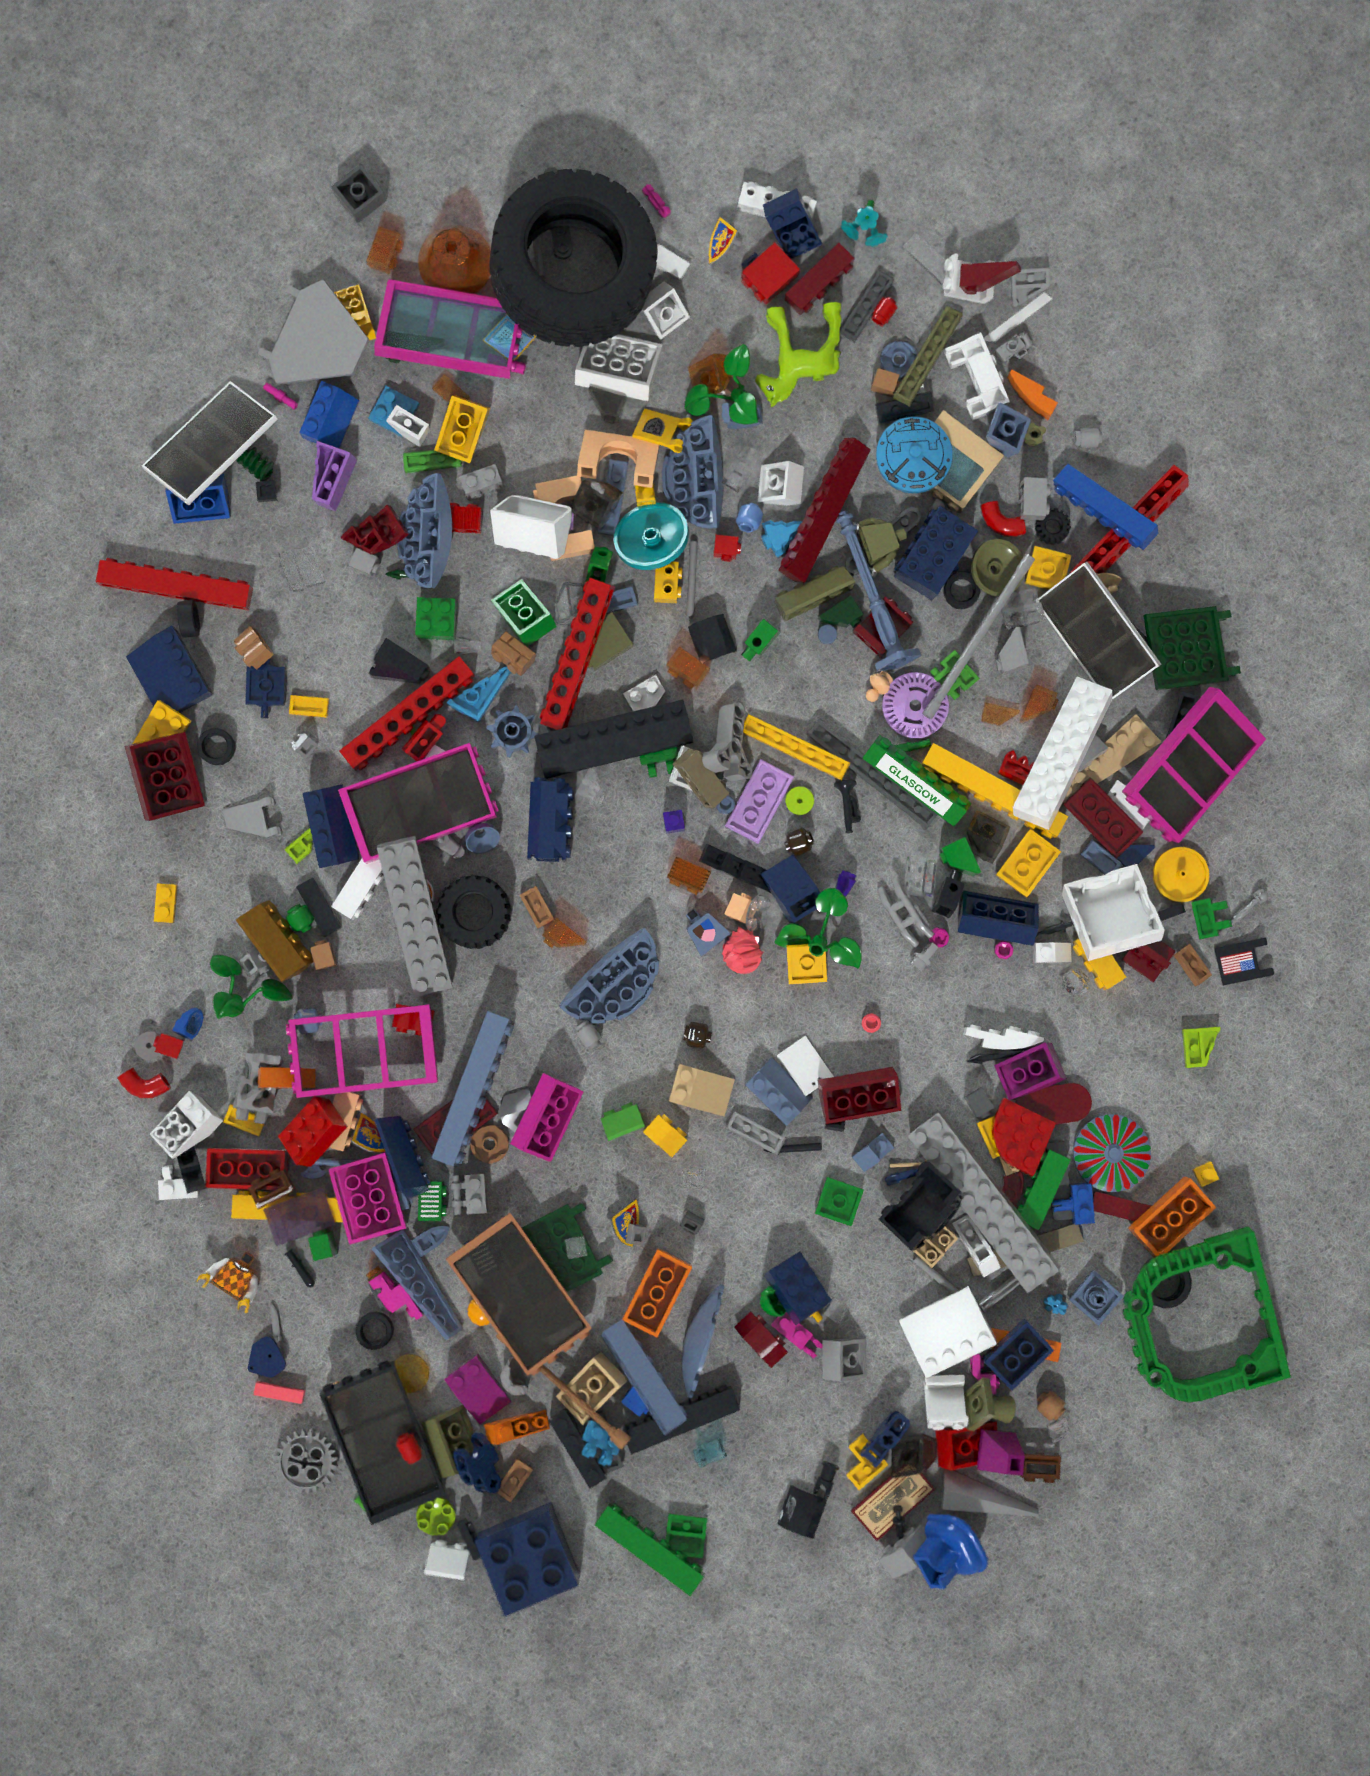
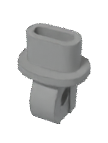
[910,942,938,971]

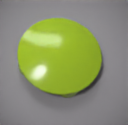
[416,1497,455,1536]

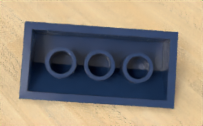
[302,784,359,868]
[957,890,1039,946]
[374,1116,431,1199]

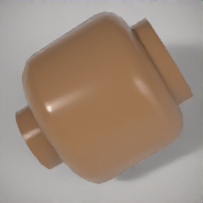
[1037,1391,1066,1421]

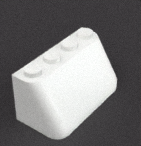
[490,495,572,559]

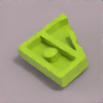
[1182,1027,1220,1068]

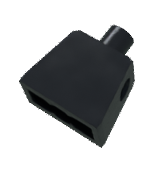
[932,870,965,918]

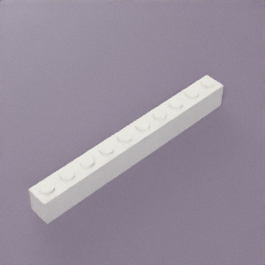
[331,745,456,920]

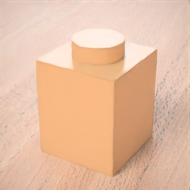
[725,893,757,925]

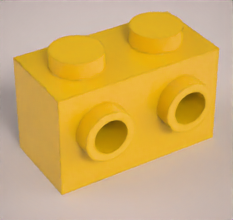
[654,562,682,603]

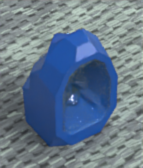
[172,1008,204,1040]

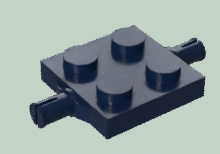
[245,658,286,719]

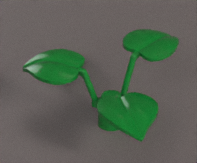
[684,344,758,425]
[774,888,862,969]
[210,955,293,1019]

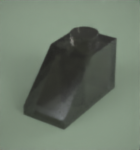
[589,386,626,424]

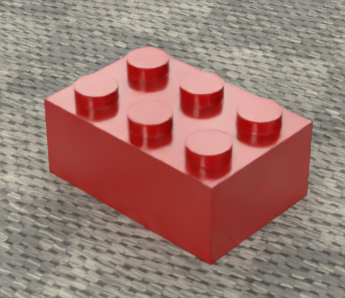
[278,1096,348,1167]

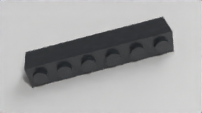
[623,1384,740,1455]

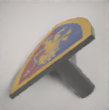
[607,1199,639,1247]

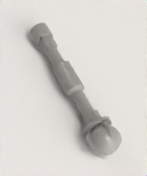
[1219,889,1268,936]

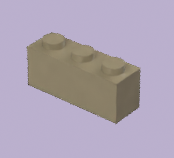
[673,749,729,809]

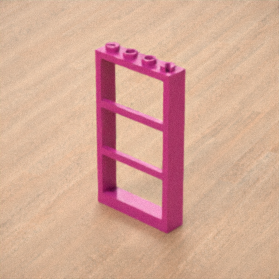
[286,1004,438,1098]

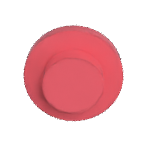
[862,1014,881,1033]

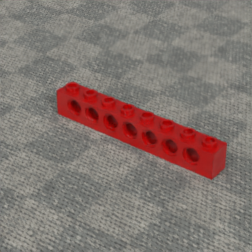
[1069,465,1189,592]
[540,578,616,730]
[339,656,475,771]

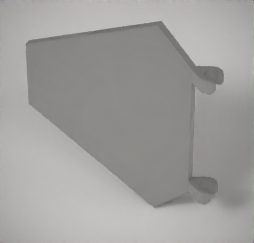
[257,279,369,384]

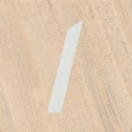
[984,292,1053,342]

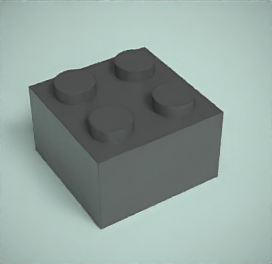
[331,164,387,223]

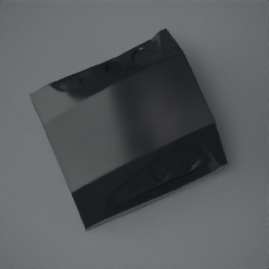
[688,614,737,664]
[777,1485,827,1539]

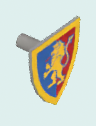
[709,217,742,264]
[351,1113,385,1153]

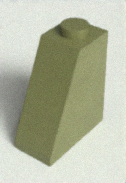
[588,612,633,671]

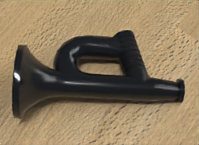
[834,779,861,834]

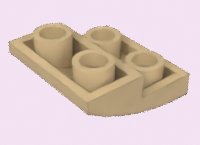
[914,1226,958,1268]

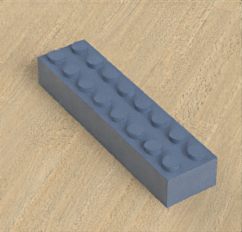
[432,1011,514,1167]

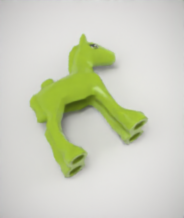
[755,302,842,408]

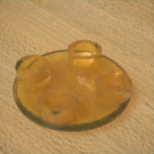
[390,1354,429,1393]

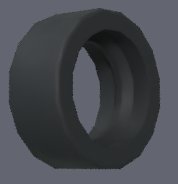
[943,571,981,609]
[177,600,200,638]
[197,728,236,765]
[355,1311,394,1350]

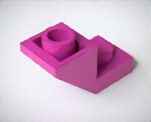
[970,1353,1000,1394]

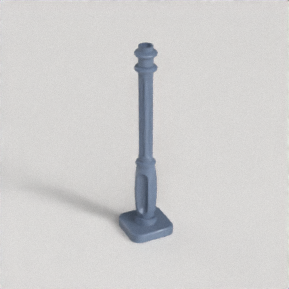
[836,511,922,672]

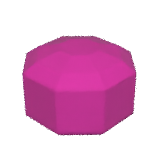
[994,941,1014,959]

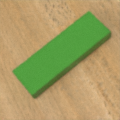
[403,450,462,473]

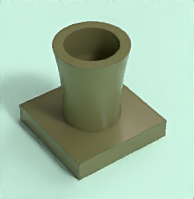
[964,1377,1016,1431]

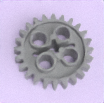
[274,1429,338,1494]

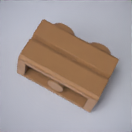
[491,631,536,676]

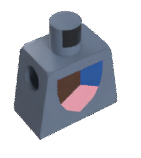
[686,909,730,957]

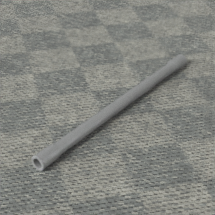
[922,554,1035,720]

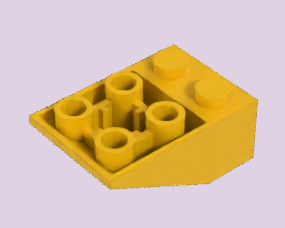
[334,284,376,340]

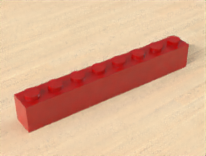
[95,558,253,611]

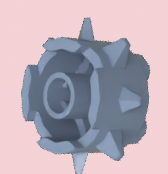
[487,705,539,758]

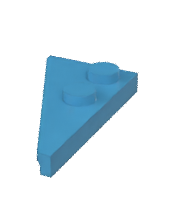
[447,667,511,723]

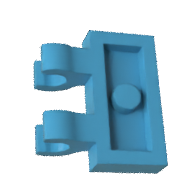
[582,1420,620,1466]

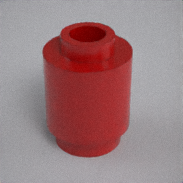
[871,297,897,326]
[396,1433,422,1464]

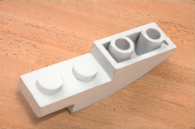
[963,1024,1044,1050]

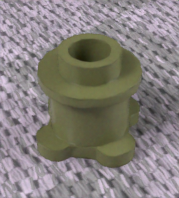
[1024,422,1046,446]

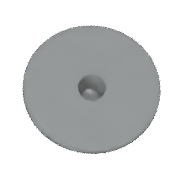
[134,1031,160,1060]

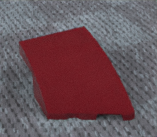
[340,504,409,554]

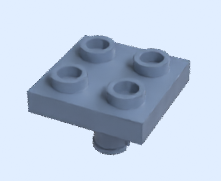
[1068,1270,1124,1326]

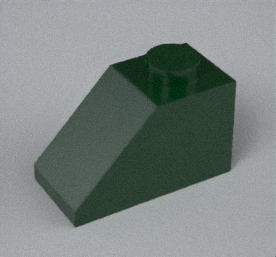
[818,595,863,628]

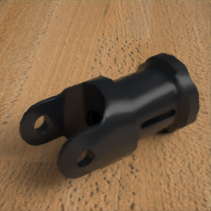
[813,1461,840,1500]

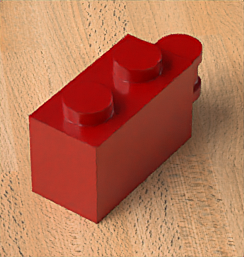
[402,714,446,761]

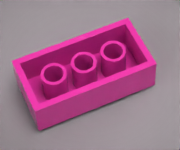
[510,1073,584,1162]

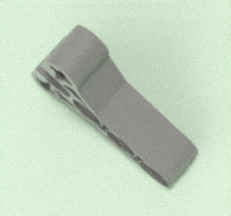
[702,702,752,782]

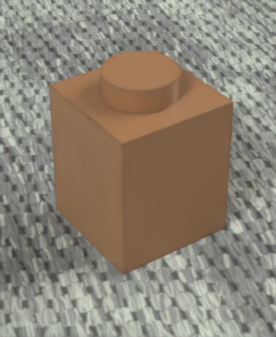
[871,368,901,397]
[310,940,337,970]

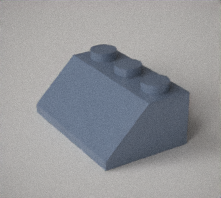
[745,1057,812,1126]

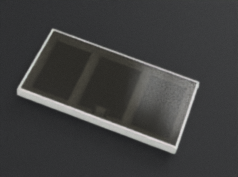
[142,381,278,505]
[1035,562,1161,700]

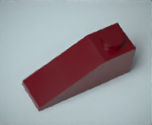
[960,261,1021,295]

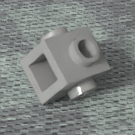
[239,947,270,977]

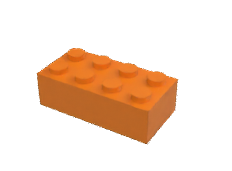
[1128,1176,1216,1258]
[622,1248,692,1338]

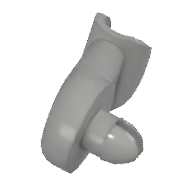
[432,831,468,862]

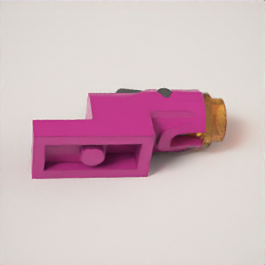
[366,1266,424,1320]

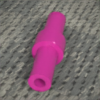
[263,383,298,410]

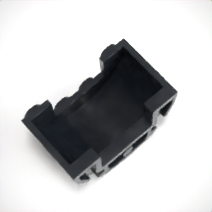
[879,1160,964,1251]

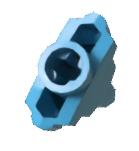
[761,520,803,558]

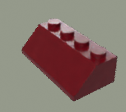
[817,1067,901,1124]

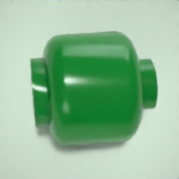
[286,903,315,933]

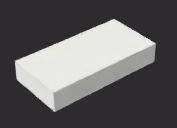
[656,244,690,281]

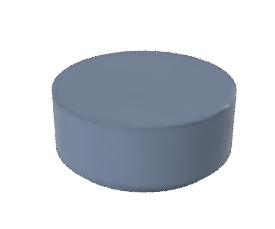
[818,625,837,645]
[716,795,735,814]

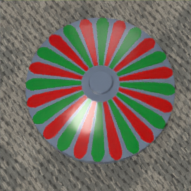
[1073,1114,1151,1192]

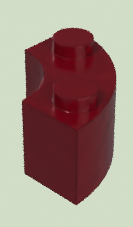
[734,1311,788,1368]

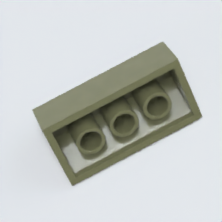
[774,566,855,622]

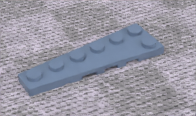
[371,1229,463,1340]

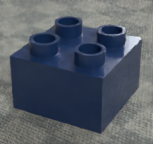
[475,1502,580,1617]

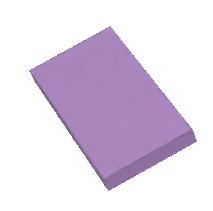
[725,759,794,844]

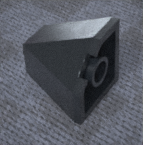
[369,638,430,684]

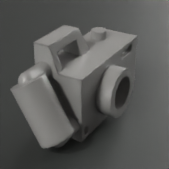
[994,332,1033,364]

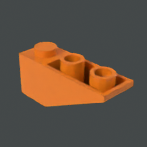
[484,1410,550,1445]

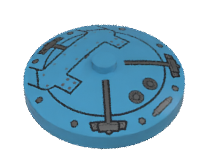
[876,417,952,493]

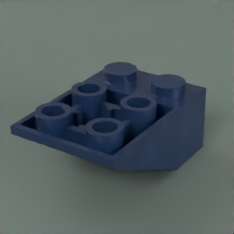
[763,188,822,259]
[761,855,821,924]

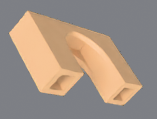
[577,430,659,488]
[533,476,595,561]

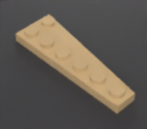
[1062,714,1161,803]

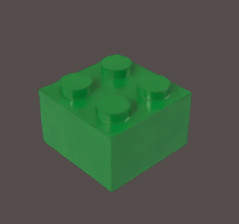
[415,597,457,640]

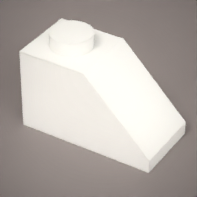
[386,405,430,447]
[1032,943,1072,963]

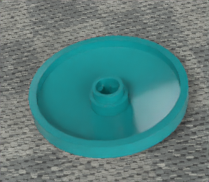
[614,502,689,570]

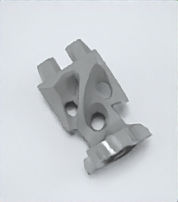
[233,1053,283,1124]

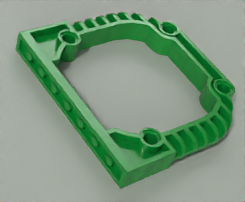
[1122,1226,1291,1403]

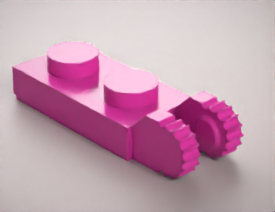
[771,1312,823,1358]

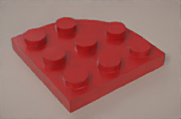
[992,1098,1056,1176]

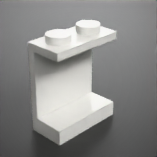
[943,253,994,304]
[924,1375,969,1430]

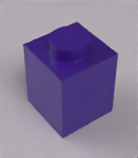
[663,810,685,834]

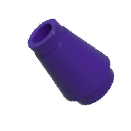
[836,870,857,897]

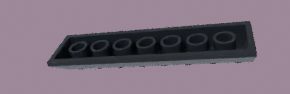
[534,699,694,779]

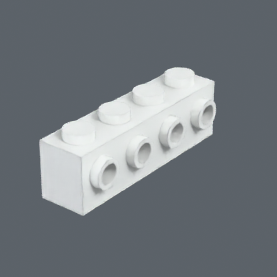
[738,182,817,219]

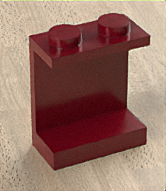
[853,596,913,658]

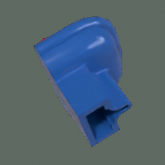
[913,1514,988,1589]

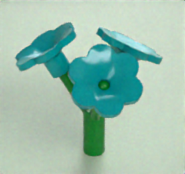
[841,200,888,247]

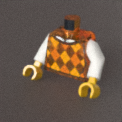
[196,1252,258,1313]

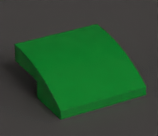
[665,1514,707,1558]

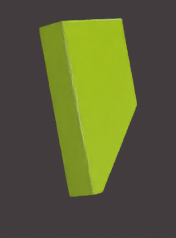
[284,828,313,864]

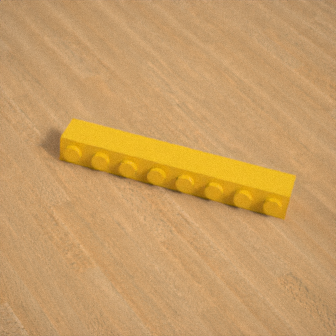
[921,743,1069,839]

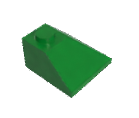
[939,837,981,876]

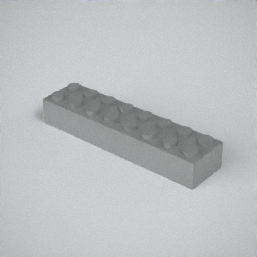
[377,836,452,997]

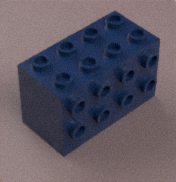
[894,506,978,601]

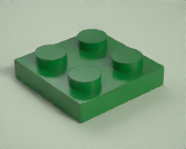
[815,1177,864,1227]

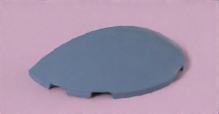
[662,415,723,529]
[397,473,452,588]
[559,927,659,1024]
[681,1284,724,1398]

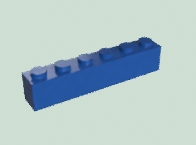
[1053,464,1158,550]

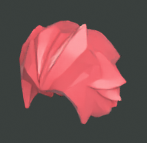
[722,926,764,974]

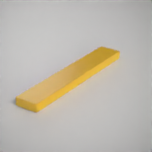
[743,714,850,781]

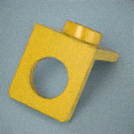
[635,485,656,507]

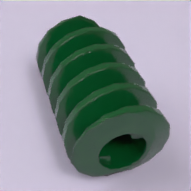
[236,446,275,482]

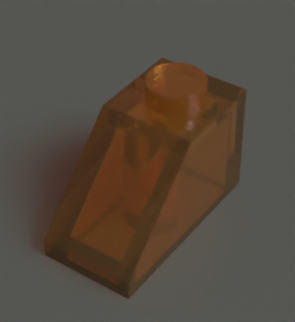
[1020,684,1059,723]
[542,918,587,948]

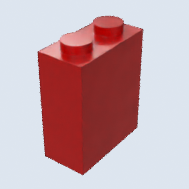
[741,242,800,305]

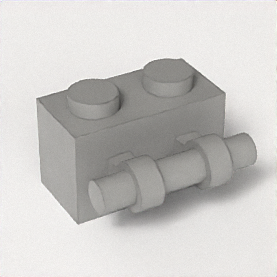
[450,1173,488,1215]

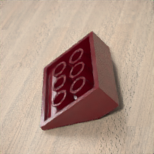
[124,732,205,821]

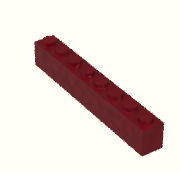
[778,438,871,583]

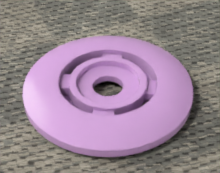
[882,672,949,739]

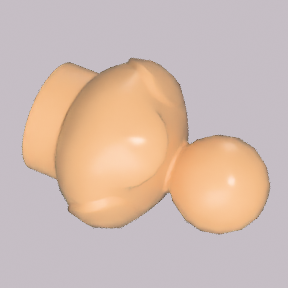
[866,671,893,702]

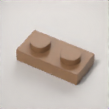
[520,886,555,929]
[1173,944,1212,987]
[496,1458,533,1503]

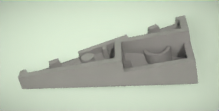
[941,1469,1038,1517]

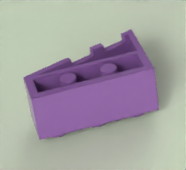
[312,441,357,512]

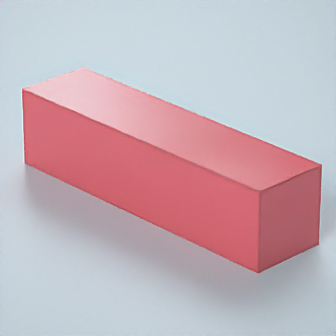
[254,1381,306,1404]

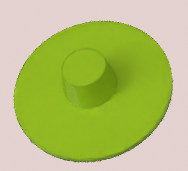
[785,787,814,815]

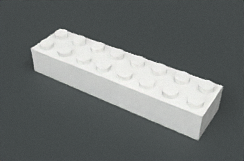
[1013,677,1112,830]

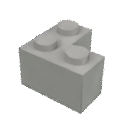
[1018,477,1050,520]
[879,1525,926,1579]

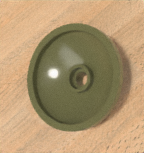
[971,539,1024,597]

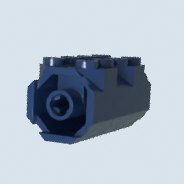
[527,777,574,862]

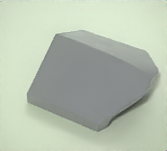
[499,1088,532,1132]

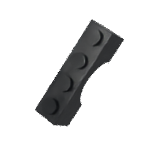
[549,1408,607,1489]

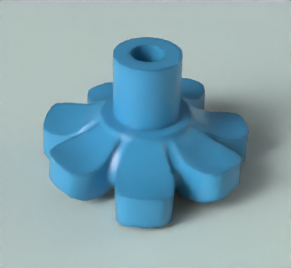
[1043,1293,1068,1315]

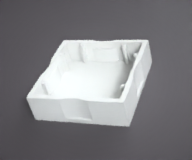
[1062,864,1165,961]

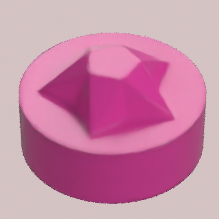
[929,928,949,947]

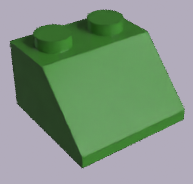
[601,1102,645,1141]

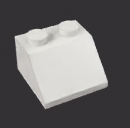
[758,461,804,506]
[424,1540,470,1580]

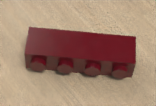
[784,243,855,315]

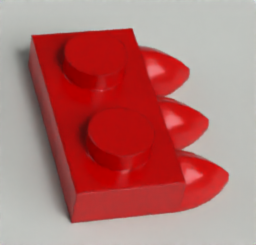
[998,750,1035,785]

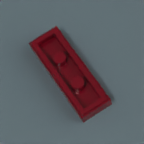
[1093,1191,1151,1221]

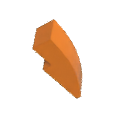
[1007,369,1058,420]
[258,1067,315,1089]

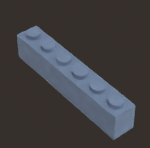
[601,1320,687,1435]

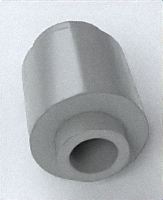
[1074,428,1102,448]
[575,1020,602,1050]

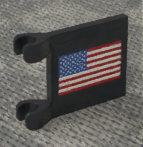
[1214,938,1274,986]

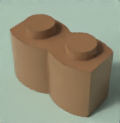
[234,626,274,669]

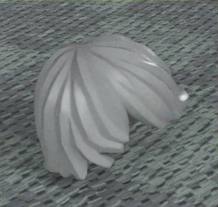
[500,1356,534,1396]

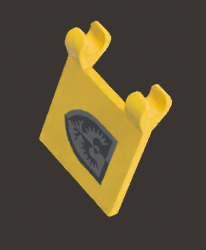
[632,408,692,453]

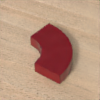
[1002,1171,1024,1207]

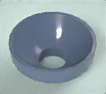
[465,823,500,854]

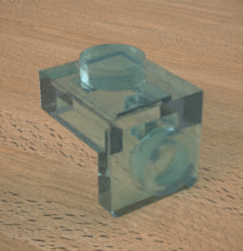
[693,1438,727,1468]

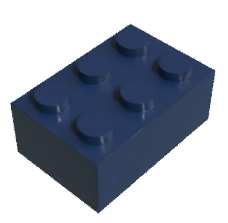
[764,1251,832,1326]
[982,1319,1054,1391]

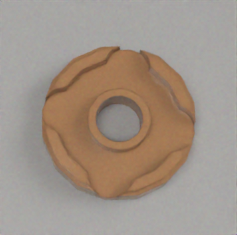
[470,1125,509,1164]

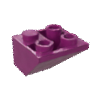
[977,1429,1025,1476]

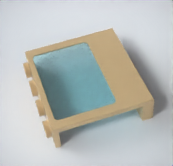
[931,410,1004,513]

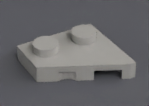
[1011,268,1050,308]

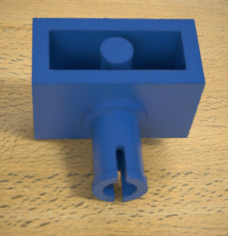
[1052,1183,1095,1225]

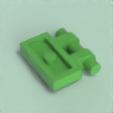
[930,650,980,700]

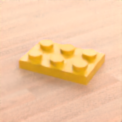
[133,700,192,744]
[996,829,1061,898]

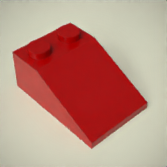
[935,1421,998,1471]

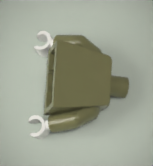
[852,517,907,578]

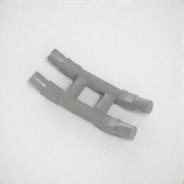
[877,877,934,947]

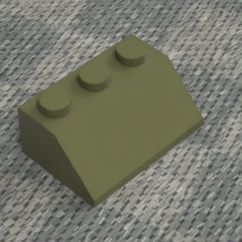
[421,1405,474,1478]

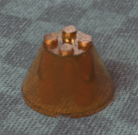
[418,225,491,294]

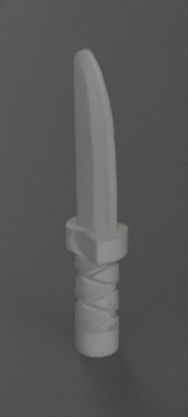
[270,1304,282,1350]

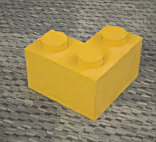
[643,1114,687,1157]

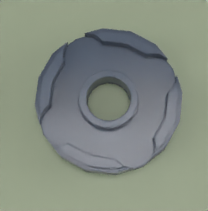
[880,341,917,379]

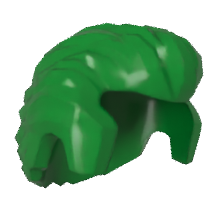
[760,1286,786,1317]

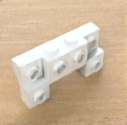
[944,333,1010,421]

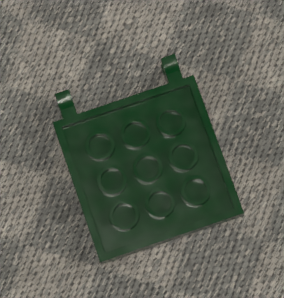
[1143,606,1241,690]
[499,1202,613,1307]

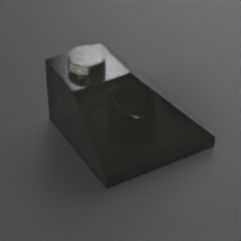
[570,480,623,530]
[966,809,1010,864]
[891,1433,937,1479]

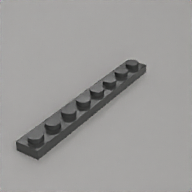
[807,719,937,829]

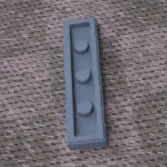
[598,459,629,536]

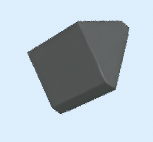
[680,1211,705,1235]

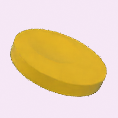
[1153,847,1209,903]

